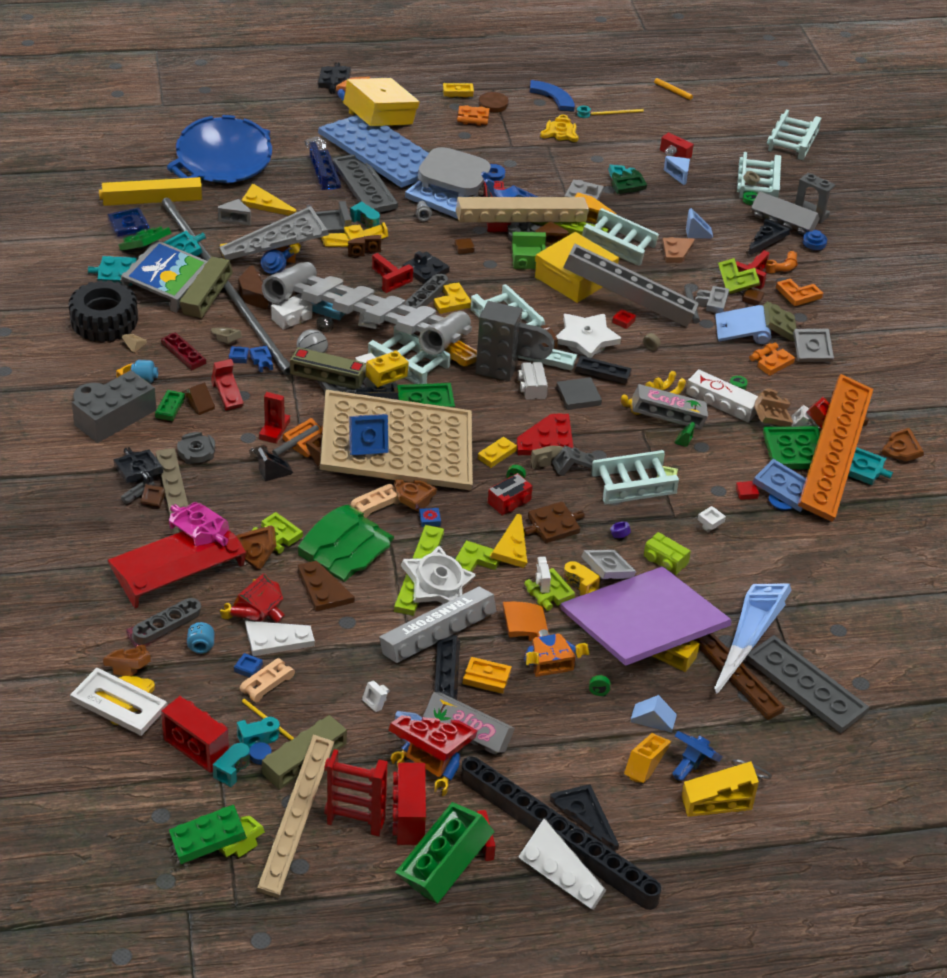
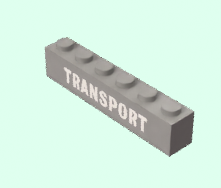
[379,586,497,663]

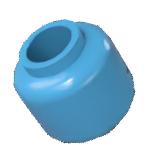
[131,360,158,384]
[187,622,215,654]

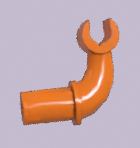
[766,251,798,273]

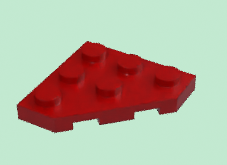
[516,413,573,455]
[388,715,478,761]

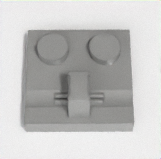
[564,179,604,201]
[793,329,834,362]
[581,550,636,579]

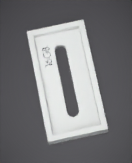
[70,668,167,736]

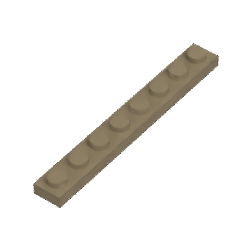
[156,448,188,534]

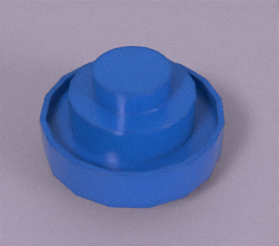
[803,230,827,250]
[261,250,286,275]

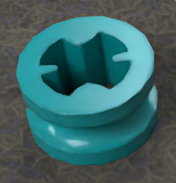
[577,105,591,118]

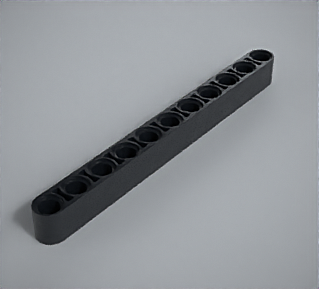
[461,756,662,910]

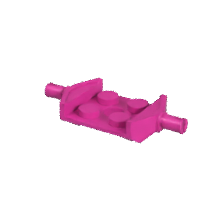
[169,502,229,546]

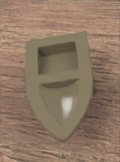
[211,327,242,344]
[531,446,563,469]

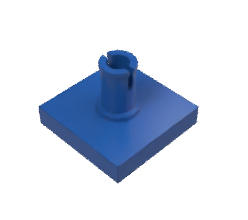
[349,414,389,455]

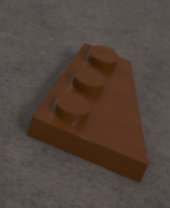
[298,561,355,612]

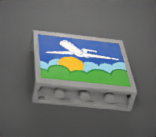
[120,240,208,313]

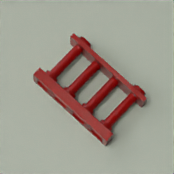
[324,749,388,837]

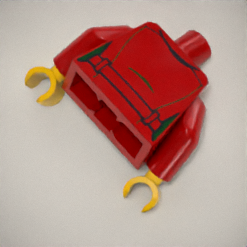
[220,573,285,623]

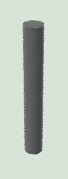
[684,287,700,324]
[272,425,319,456]

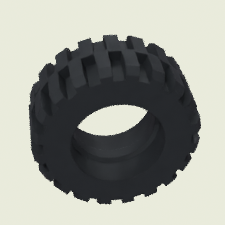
[68,280,138,342]

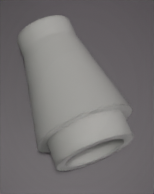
[416,201,432,221]

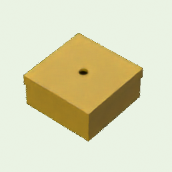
[343,78,420,126]
[535,232,619,303]

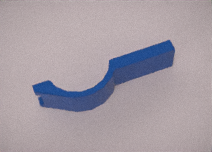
[481,171,538,197]

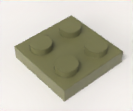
[763,301,797,342]

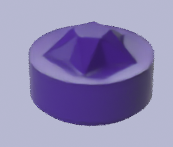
[610,522,631,538]

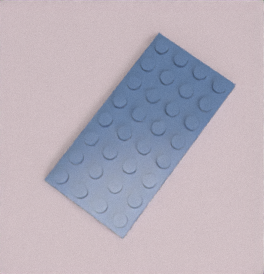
[318,115,429,187]

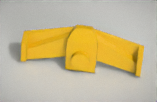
[321,222,388,247]

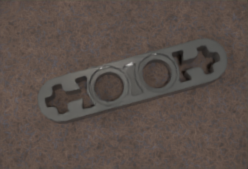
[405,274,448,309]
[132,598,201,644]

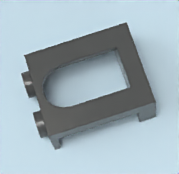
[795,173,836,223]

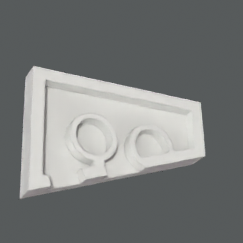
[245,621,315,656]

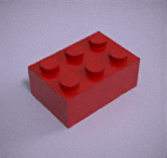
[161,696,229,773]
[392,762,426,845]

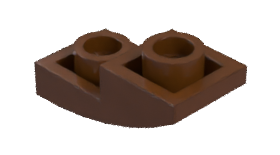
[348,235,381,257]

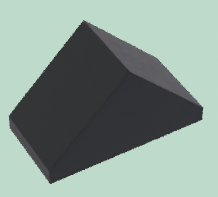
[258,447,293,482]

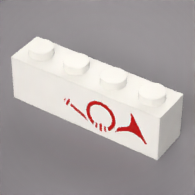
[686,369,758,423]

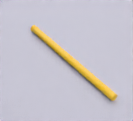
[591,109,644,115]
[242,699,294,740]

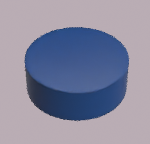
[250,742,272,765]

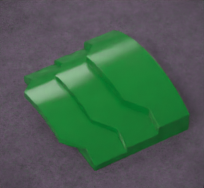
[298,505,394,582]

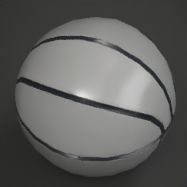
[296,329,328,353]

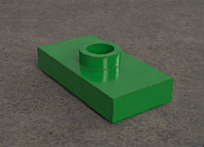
[155,390,185,421]

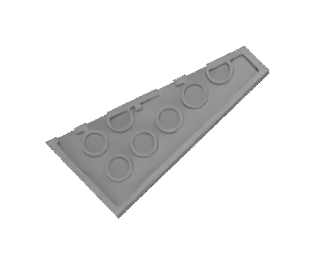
[219,206,329,260]

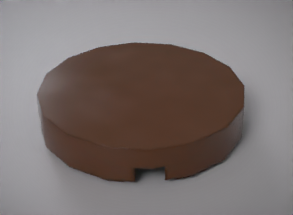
[479,92,509,113]

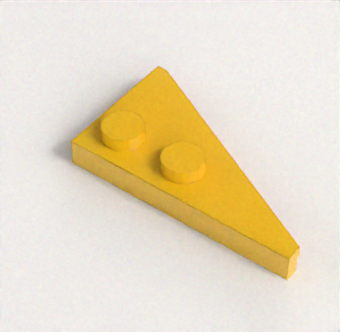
[241,184,296,216]
[490,514,528,568]

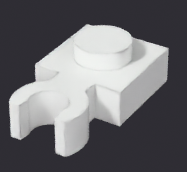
[536,557,551,593]

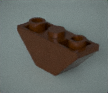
[238,265,269,309]

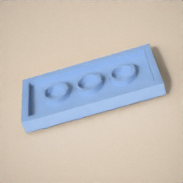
[405,180,471,218]

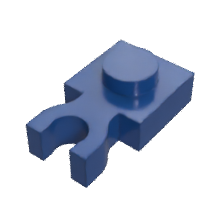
[250,346,273,372]

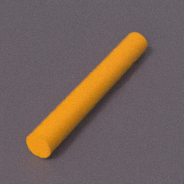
[654,78,693,100]

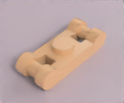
[351,484,400,518]
[240,658,295,703]

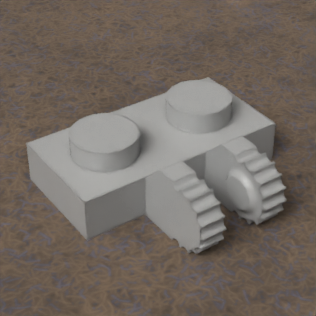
[695,286,729,313]

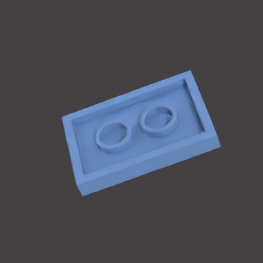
[753,459,806,512]

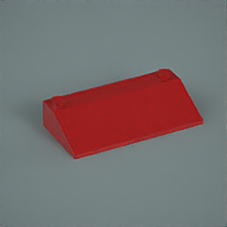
[108,530,246,609]

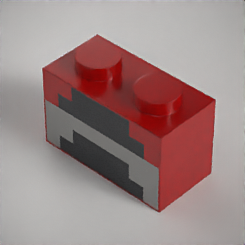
[488,473,533,516]

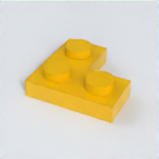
[433,283,471,314]

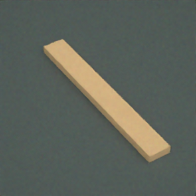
[257,734,334,898]

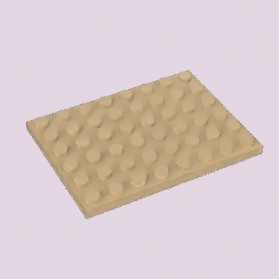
[320,390,473,490]

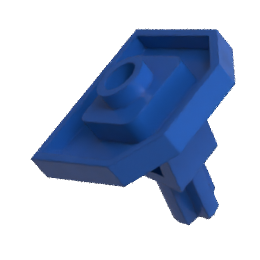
[672,731,723,781]

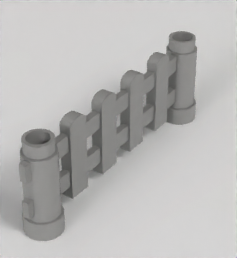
[262,262,472,355]

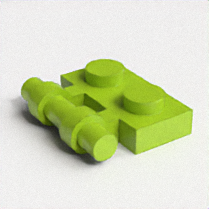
[252,512,303,553]
[524,568,575,611]

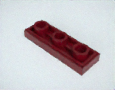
[161,332,206,371]

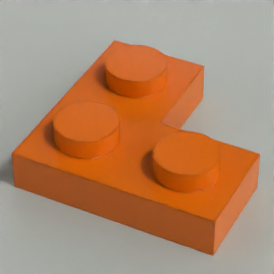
[776,278,823,306]

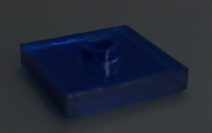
[107,207,150,237]

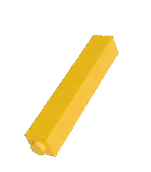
[99,177,202,206]

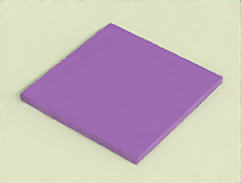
[560,566,731,666]

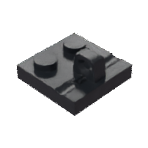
[402,251,450,284]

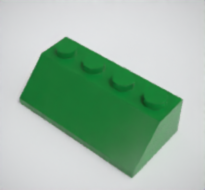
[395,802,495,903]

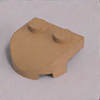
[754,389,793,427]

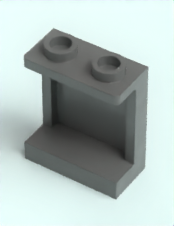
[306,201,351,233]

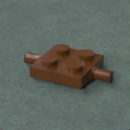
[523,501,585,544]

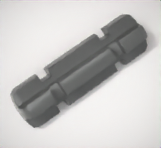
[121,480,155,504]

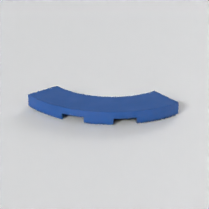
[530,80,575,111]

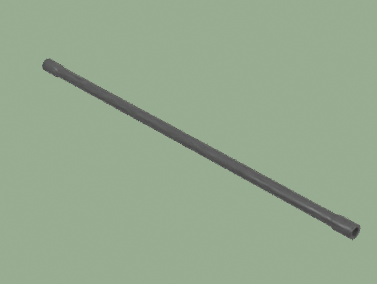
[162,198,290,375]

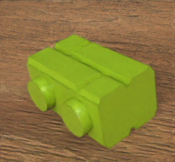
[643,532,691,575]

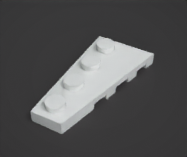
[519,819,606,910]

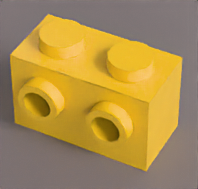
[365,350,409,387]
[652,640,700,672]

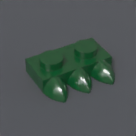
[611,169,647,194]

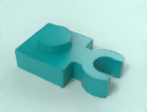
[608,164,635,178]

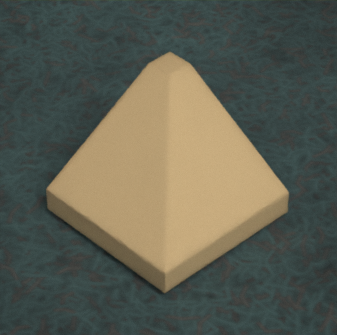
[122,334,147,352]

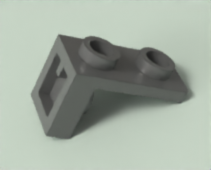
[552,446,596,476]

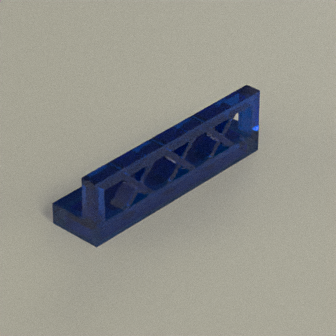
[309,141,341,190]

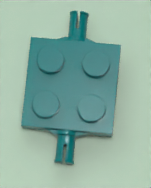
[163,231,206,256]
[88,256,137,286]
[848,447,893,485]

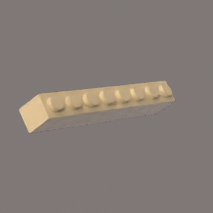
[456,197,589,222]

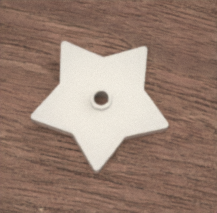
[556,314,621,358]
[401,546,475,604]

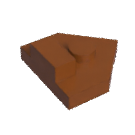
[882,428,924,461]
[394,479,437,512]
[236,526,277,569]
[103,645,151,676]

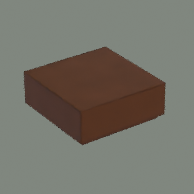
[454,238,475,254]
[742,288,765,306]
[140,484,166,508]

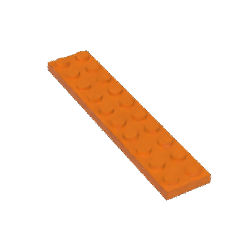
[798,374,873,522]

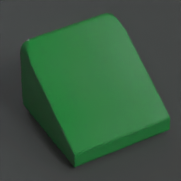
[674,422,695,447]

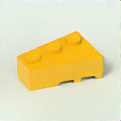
[681,761,759,817]

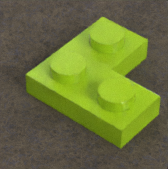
[718,258,760,295]
[455,540,500,572]

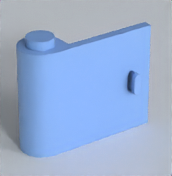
[716,305,771,344]

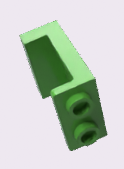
[512,232,546,269]

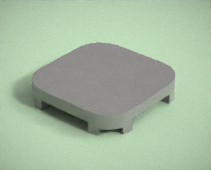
[417,147,491,197]

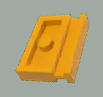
[444,341,477,366]
[463,657,512,694]

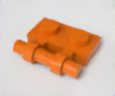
[457,105,490,126]
[749,342,795,376]

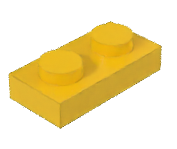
[443,83,474,98]
[478,437,517,468]

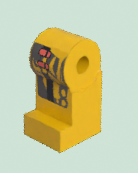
[564,561,600,596]

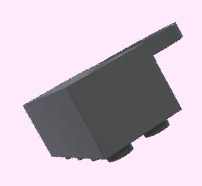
[476,301,554,382]
[72,370,156,443]

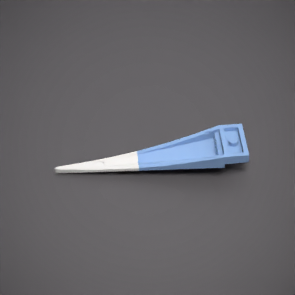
[715,584,792,693]

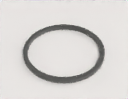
[731,759,772,779]

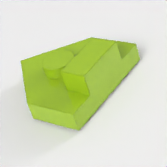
[218,816,265,857]

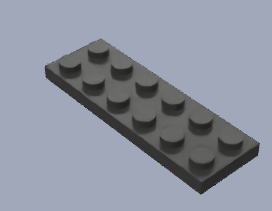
[333,154,398,212]
[746,635,869,733]

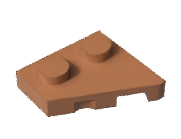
[662,237,694,263]

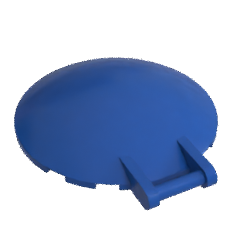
[167,115,272,183]

